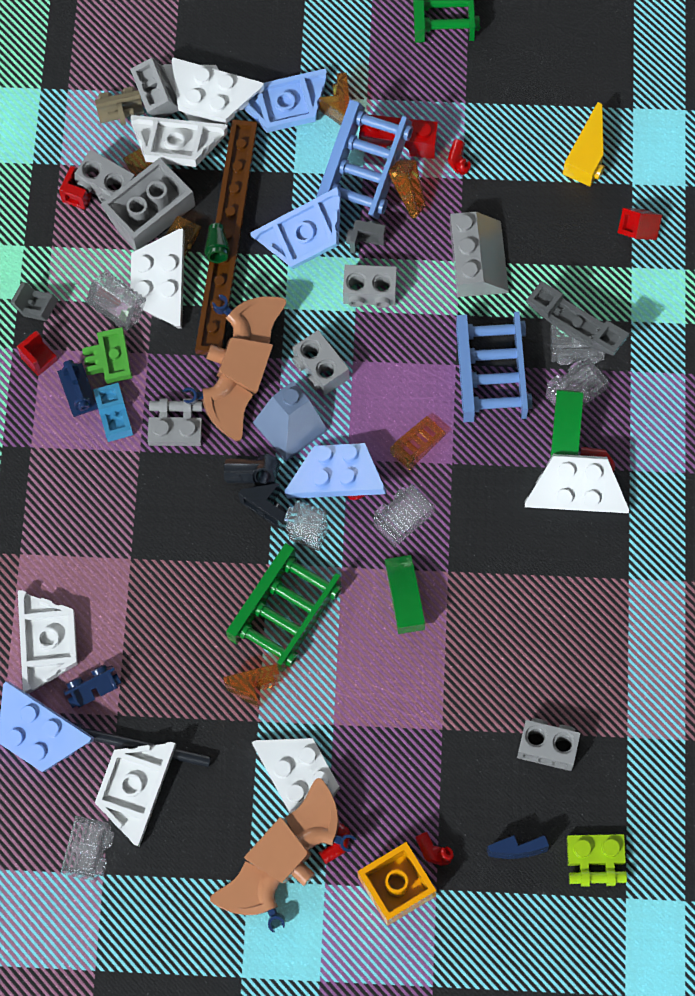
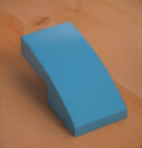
[93,383,133,442]

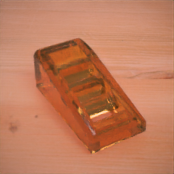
[389,160,426,218]
[390,416,446,470]

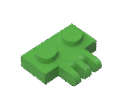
[82,327,133,384]

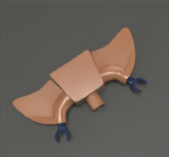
[182,295,286,441]
[210,778,357,932]

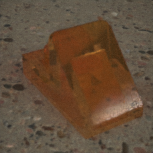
[319,73,349,125]
[223,664,281,708]

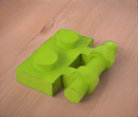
[567,834,627,887]

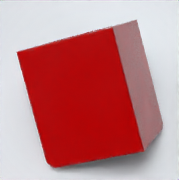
[59,166,93,210]
[618,208,662,240]
[17,331,58,376]

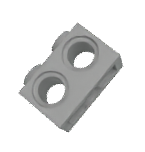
[130,58,179,118]
[75,150,135,202]
[343,265,397,308]
[292,330,350,396]
[517,718,580,771]

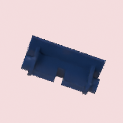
[57,360,98,417]
[63,664,121,708]

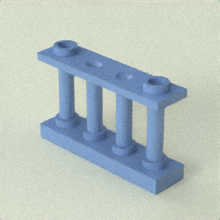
[316,100,413,220]
[456,312,532,422]

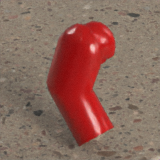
[447,139,471,175]
[415,832,454,866]

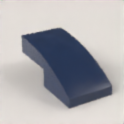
[487,835,549,859]

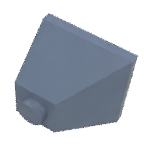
[253,381,327,462]

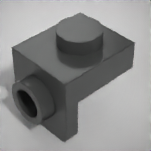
[346,220,386,254]
[11,282,58,321]

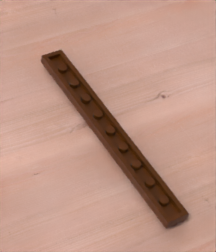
[195,119,258,355]

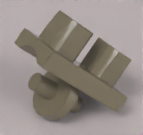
[95,86,144,125]

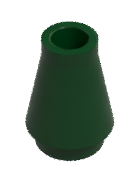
[204,223,230,263]

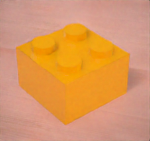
[357,842,436,926]

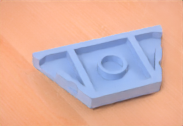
[244,68,327,133]
[250,187,341,269]
[285,443,386,499]
[0,681,94,772]

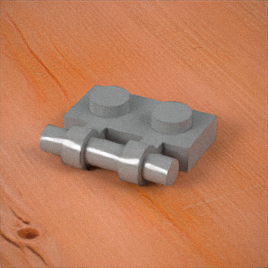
[148,398,203,446]

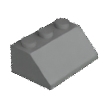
[101,158,195,251]
[450,212,509,297]

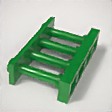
[413,0,479,43]
[226,543,342,673]

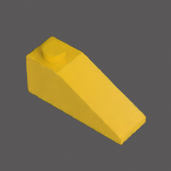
[563,102,605,187]

